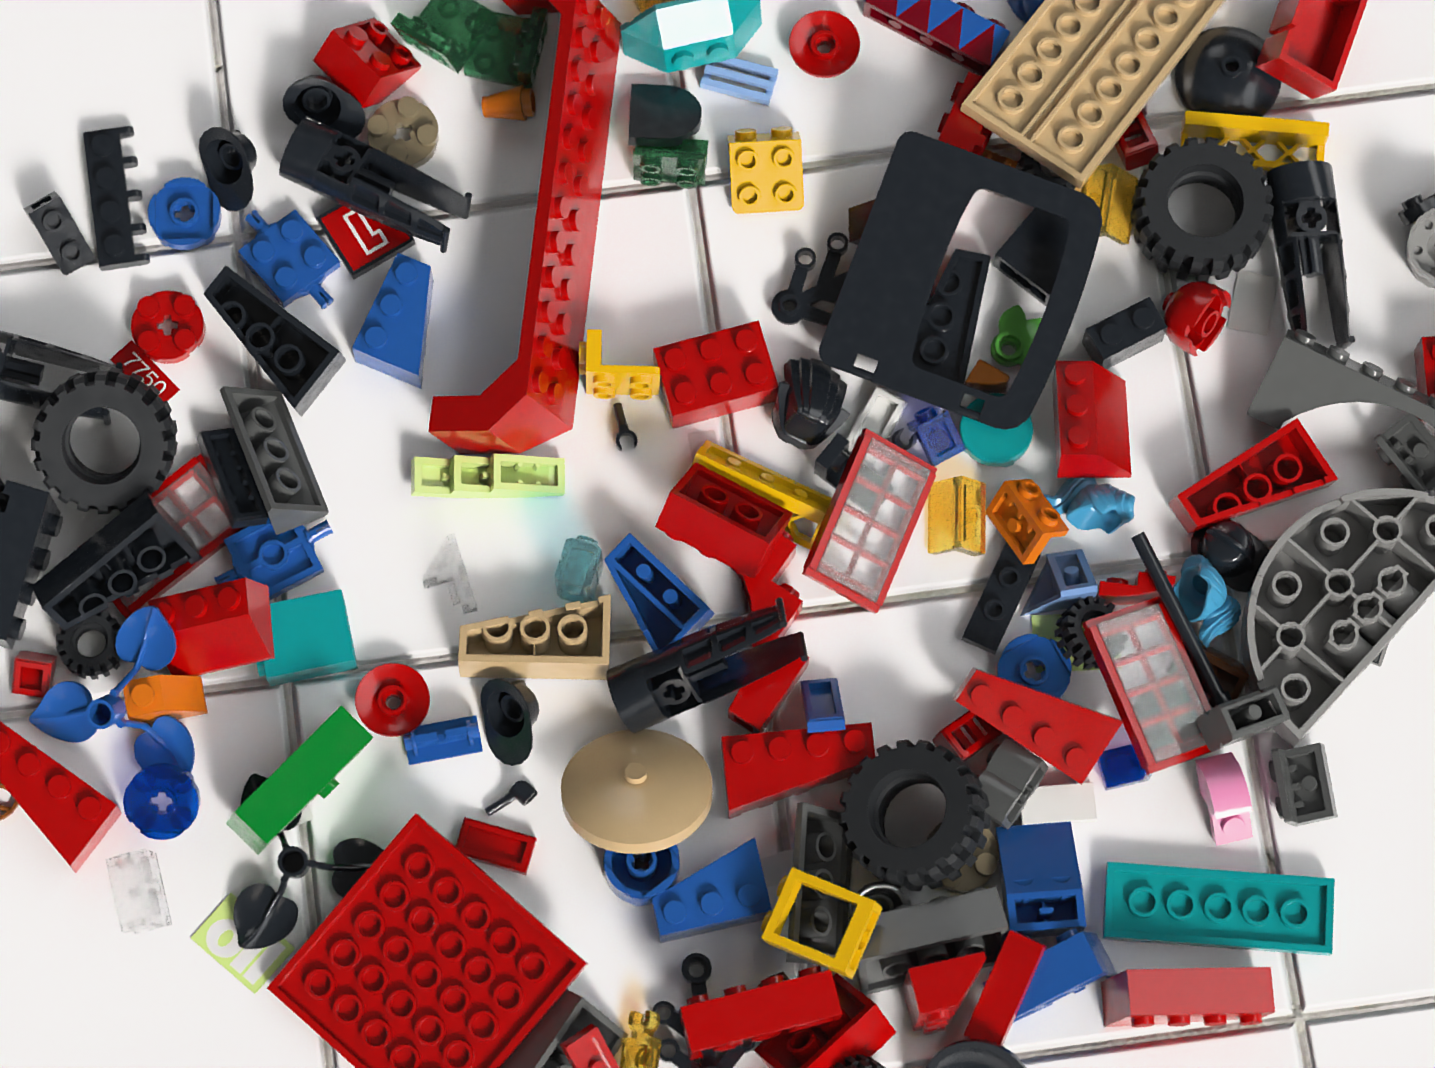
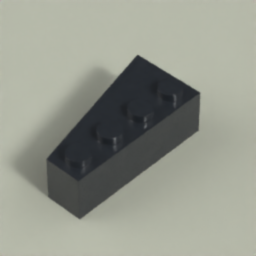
[203,265,346,417]
[0,480,63,650]
[31,491,203,630]

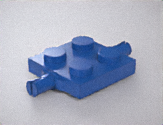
[238,209,340,309]
[214,518,333,600]

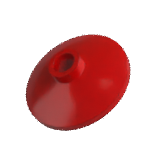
[789,10,860,78]
[355,663,430,737]

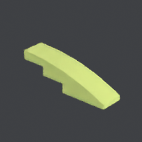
[411,453,565,498]

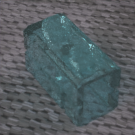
[554,535,604,603]

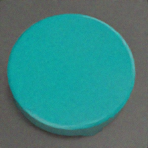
[959,393,1033,468]

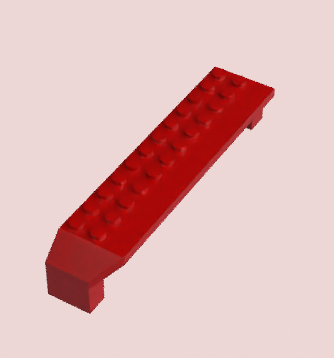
[428,0,622,454]

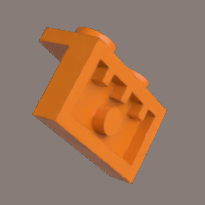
[985,479,1069,565]

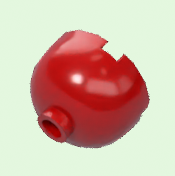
[1162,281,1231,357]

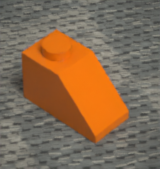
[123,675,208,725]

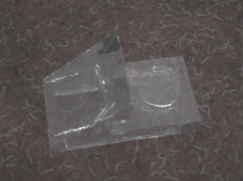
[422,533,478,615]

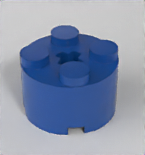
[603,845,680,907]

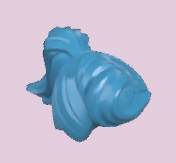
[1044,478,1136,534]
[1173,554,1241,648]

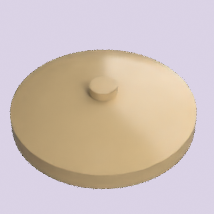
[561,729,713,854]

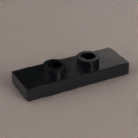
[197,427,269,529]
[961,542,1041,655]

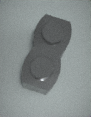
[977,738,1049,830]

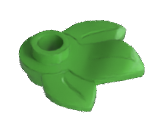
[990,305,1058,367]

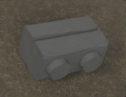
[1196,685,1290,752]

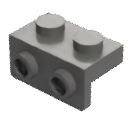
[1374,413,1435,493]
[1268,742,1338,827]

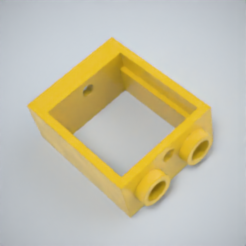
[761,867,883,979]

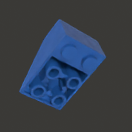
[996,821,1086,938]

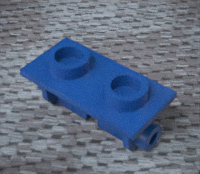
[403,715,483,766]

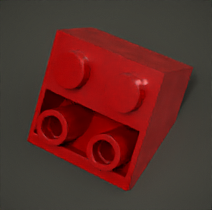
[312,17,422,108]

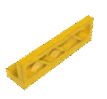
[1180,111,1330,171]
[690,440,832,549]

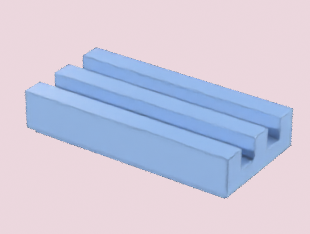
[700,58,779,106]

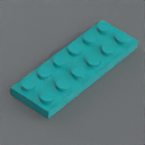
[1103,862,1335,956]

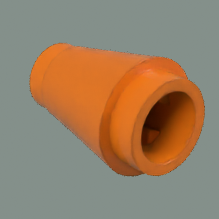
[482,85,536,121]

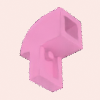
[1195,752,1253,846]

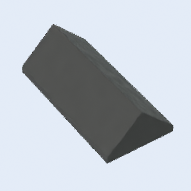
[219,386,329,535]
[786,802,852,964]

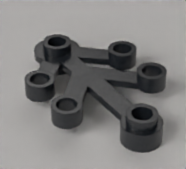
[771,232,849,327]
[652,953,756,1068]

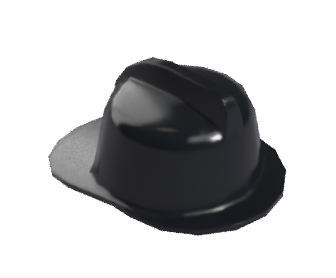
[282,75,365,138]
[199,127,257,212]
[1191,520,1270,592]
[480,678,540,766]

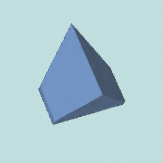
[1020,549,1098,616]

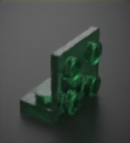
[390,0,498,74]
[463,6,549,89]
[633,139,709,189]

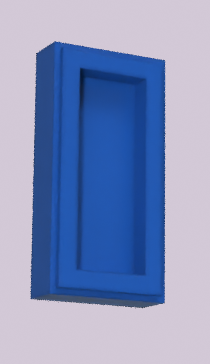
[800,678,845,733]

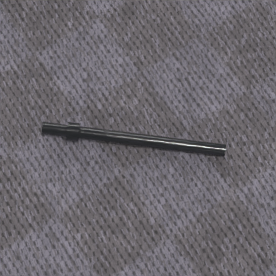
[1131,531,1233,708]

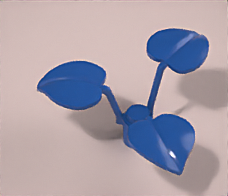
[29,606,195,782]

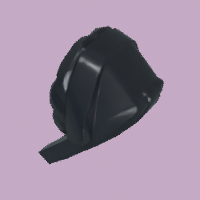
[771,357,851,450]

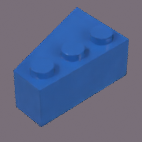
[352,253,434,389]
[604,532,715,651]
[652,837,772,943]
[982,928,1117,1023]

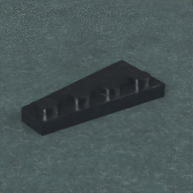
[912,249,991,385]

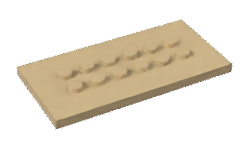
[960,0,1226,189]

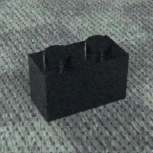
[1082,297,1168,369]

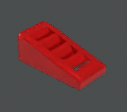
[1115,110,1159,171]
[932,711,1004,762]

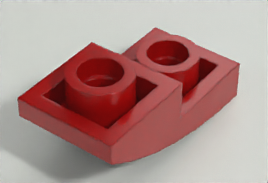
[1095,569,1176,605]

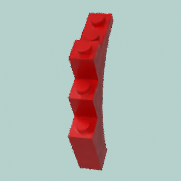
[728,530,809,734]

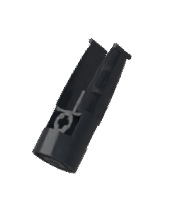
[279,116,472,253]
[1266,160,1356,350]
[0,330,124,425]
[606,597,808,733]

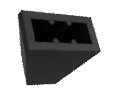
[993,208,1070,306]

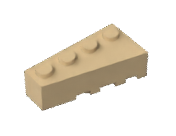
[458,594,611,680]

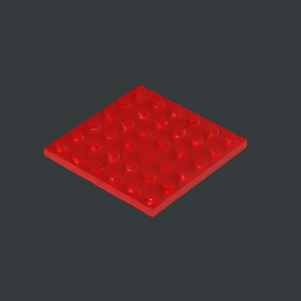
[267,813,589,1068]

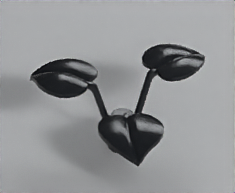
[233,773,384,949]

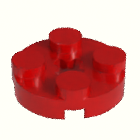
[131,290,205,364]

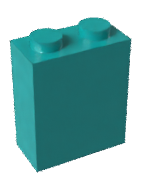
[256,589,358,687]

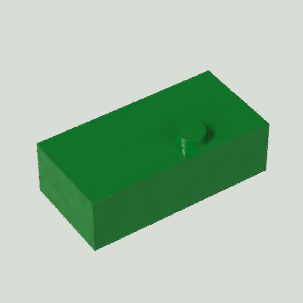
[226,705,374,855]

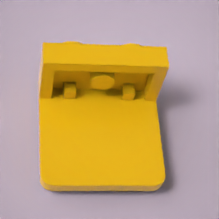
[727,126,804,214]
[579,329,660,400]

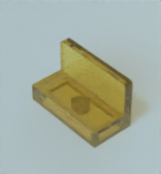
[1081,163,1138,245]
[928,475,986,557]

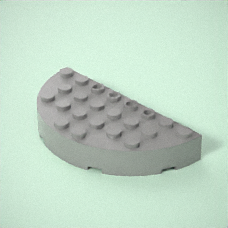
[1241,488,1435,749]

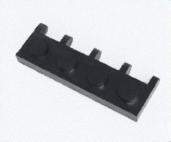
[83,126,151,271]

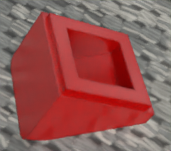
[12,650,57,698]

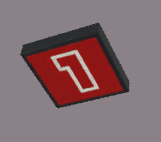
[316,204,416,280]

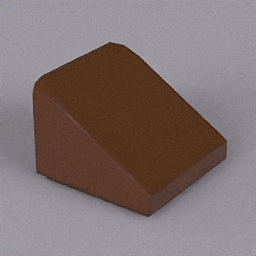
[965,359,1011,393]

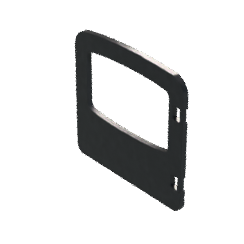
[819,131,1103,430]

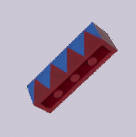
[863,0,1011,77]

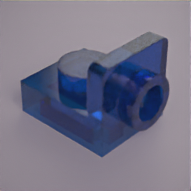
[906,406,966,467]
[1097,744,1152,791]

